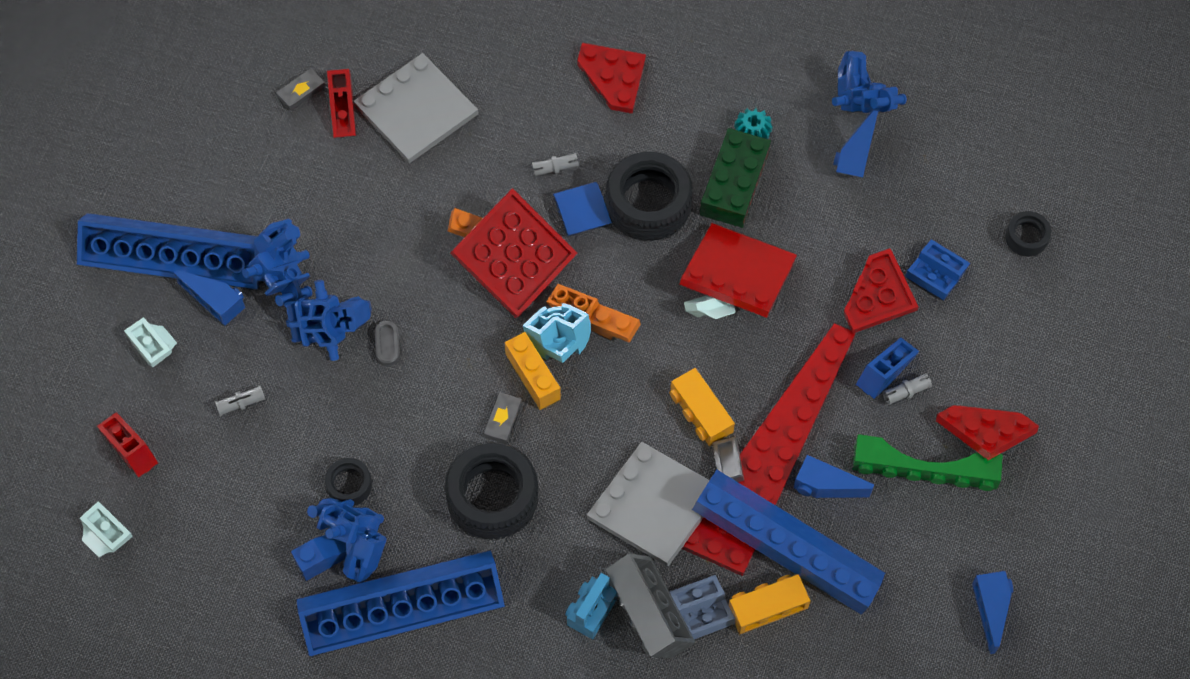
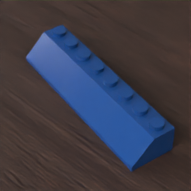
[77,213,260,289]
[692,470,885,614]
[296,550,505,656]

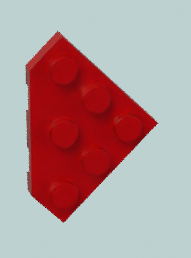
[577,43,646,114]
[844,248,919,334]
[936,405,1039,461]

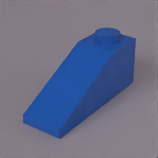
[833,108,879,178]
[174,270,245,326]
[855,338,919,399]
[793,455,874,498]
[291,535,347,581]
[972,571,1013,654]

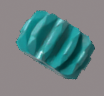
[734,107,773,139]

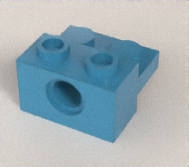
[565,573,618,640]

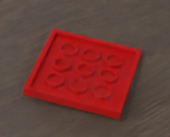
[450,188,577,318]
[680,223,797,318]

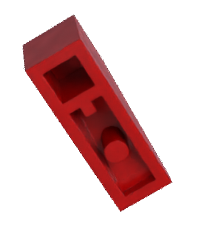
[327,69,356,138]
[97,412,158,478]

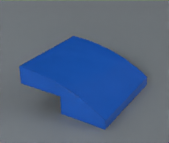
[553,182,611,236]
[905,239,970,300]

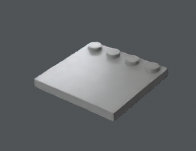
[353,53,478,164]
[587,442,709,567]

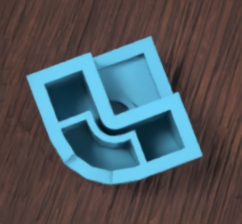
[523,303,591,363]

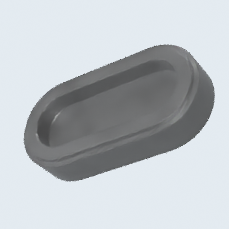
[375,321,400,366]

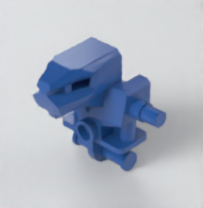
[832,51,907,113]
[242,219,312,306]
[284,280,372,361]
[307,498,387,582]

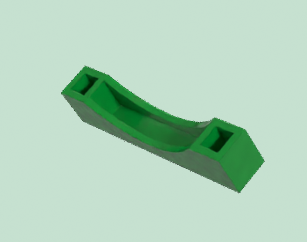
[852,434,1003,491]

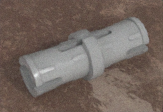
[532,153,579,177]
[883,373,932,405]
[215,386,266,416]

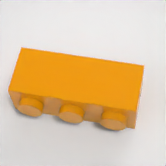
[505,332,561,410]
[669,368,735,447]
[729,574,811,634]

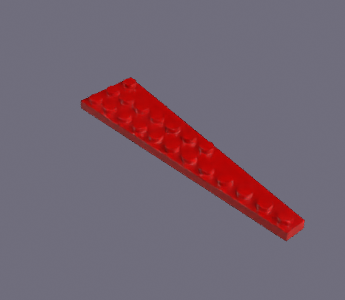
[681,323,856,576]

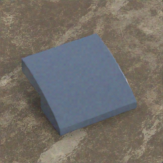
[670,575,736,639]

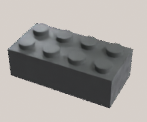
[606,553,696,658]

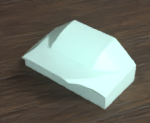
[684,295,736,319]
[124,317,177,367]
[80,502,133,557]

